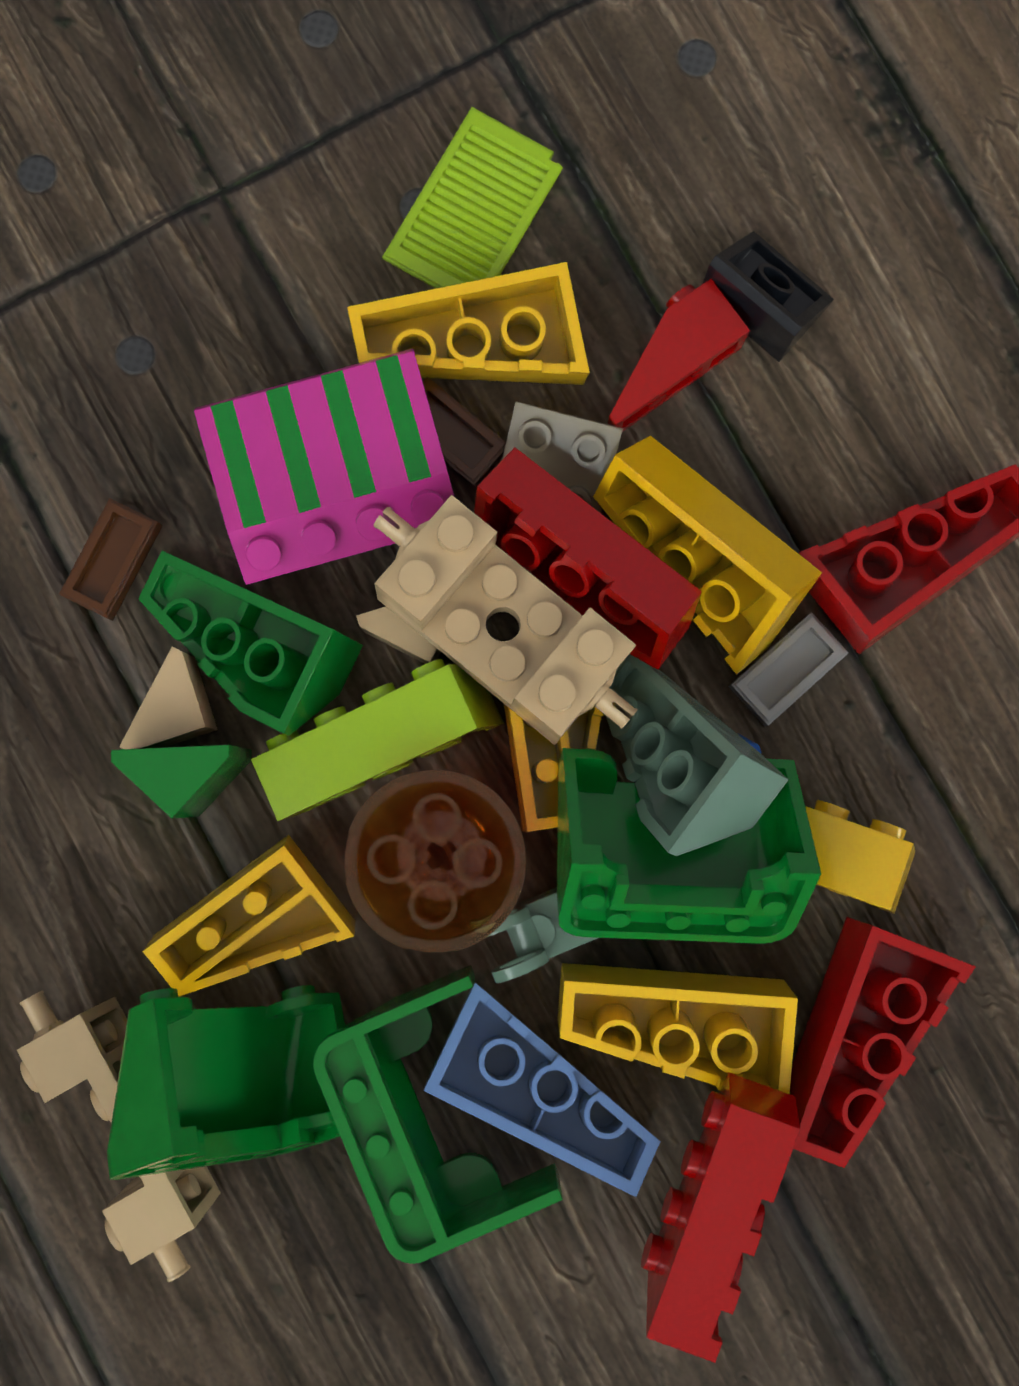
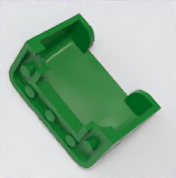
[557,748,821,944]
[107,985,345,1180]

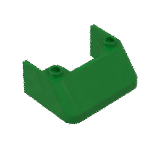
[313,965,563,1264]

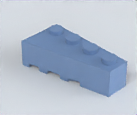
[423,982,661,1197]

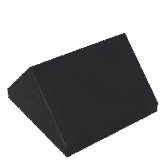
[702,231,834,362]

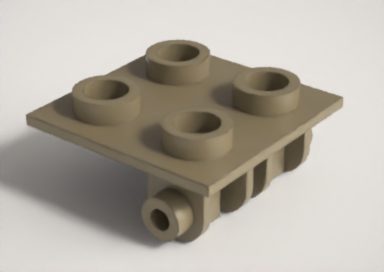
[502,401,623,513]

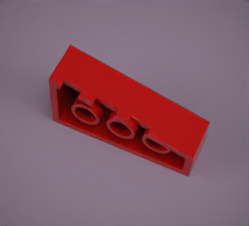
[474,447,702,670]
[798,464,1019,654]
[790,917,976,1168]
[641,1072,800,1363]

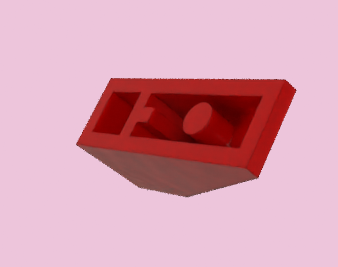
[607,278,750,432]

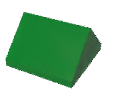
[111,745,252,819]

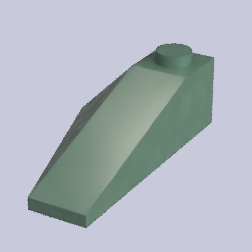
[606,654,788,856]

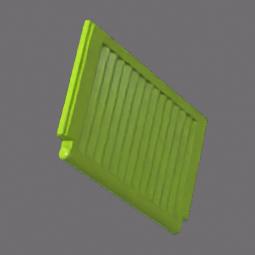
[382,107,563,289]

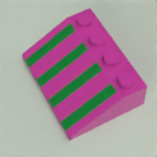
[194,349,454,585]

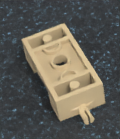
[373,495,638,745]
[17,990,221,1282]

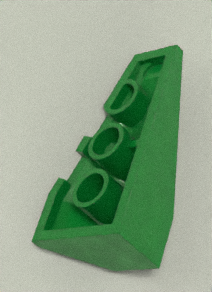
[138,550,363,735]

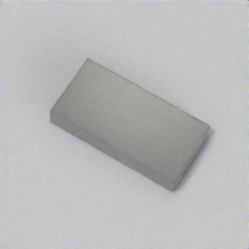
[728,612,849,727]

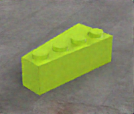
[251,659,504,821]

